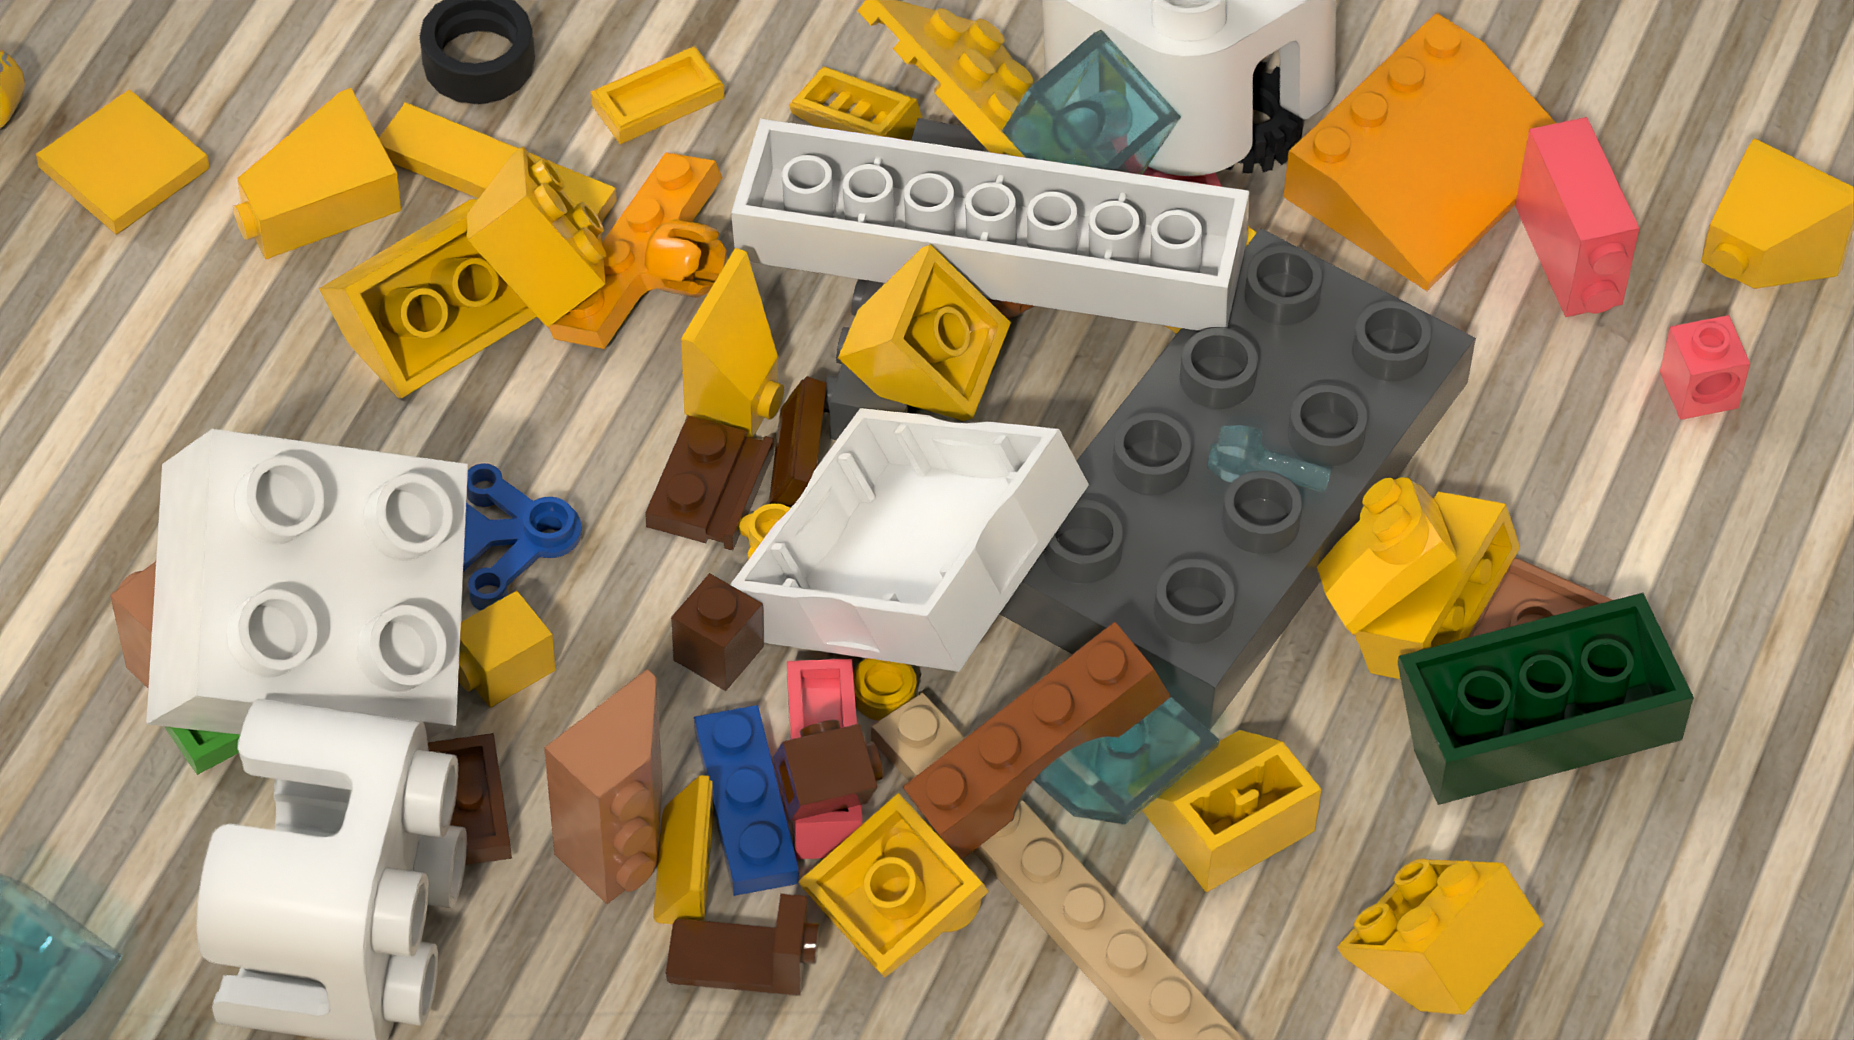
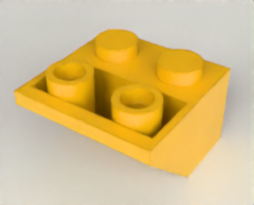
[466,146,606,328]
[1131,730,1322,893]
[1337,858,1544,1015]

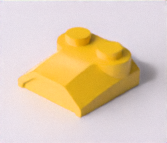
[1317,477,1457,635]
[798,793,988,978]

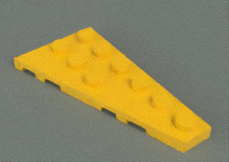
[857,0,1092,167]

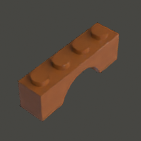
[903,622,1171,860]

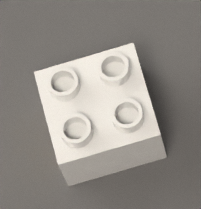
[146,429,468,739]

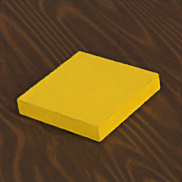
[36,89,210,235]

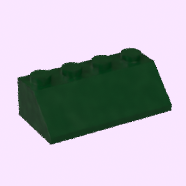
[1398,593,1694,805]

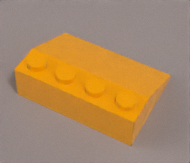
[1283,12,1556,291]

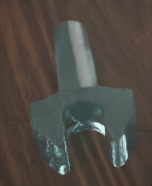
[1207,425,1331,493]

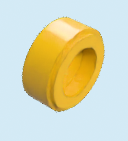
[853,658,917,721]

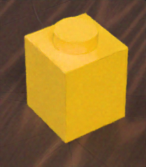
[458,590,556,708]

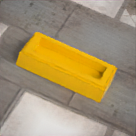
[590,46,724,145]

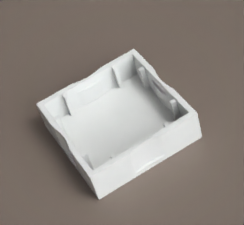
[730,408,1089,672]

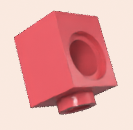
[1660,315,1750,420]

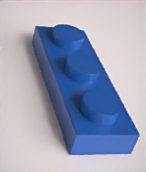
[694,705,799,896]

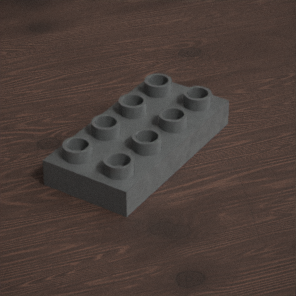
[1000,228,1476,730]

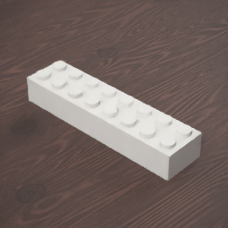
[731,118,1250,331]

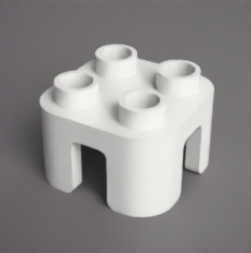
[1042,0,1336,176]
[197,699,467,1040]

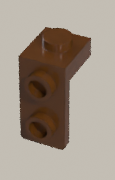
[666,893,820,996]

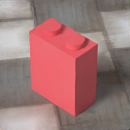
[1515,117,1640,317]

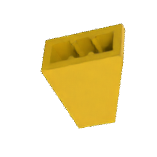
[233,88,402,260]

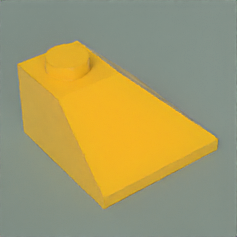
[1701,138,1854,289]
[838,245,1011,421]
[681,248,784,438]

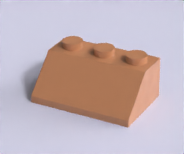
[544,669,663,904]

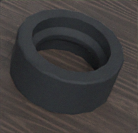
[419,0,535,105]

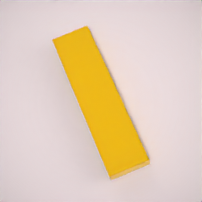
[379,102,617,223]

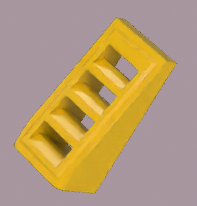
[789,66,923,141]

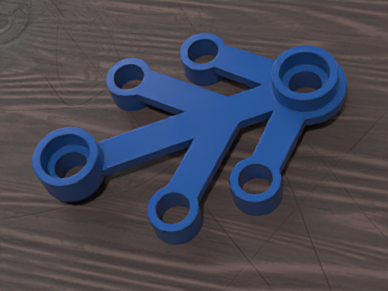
[463,463,582,611]

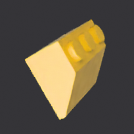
[319,199,537,398]

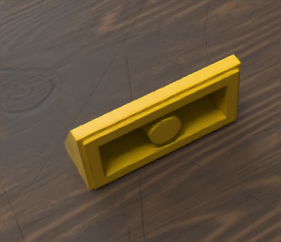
[653,775,714,924]

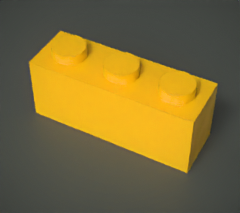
[1355,491,1521,680]

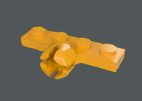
[548,152,727,349]

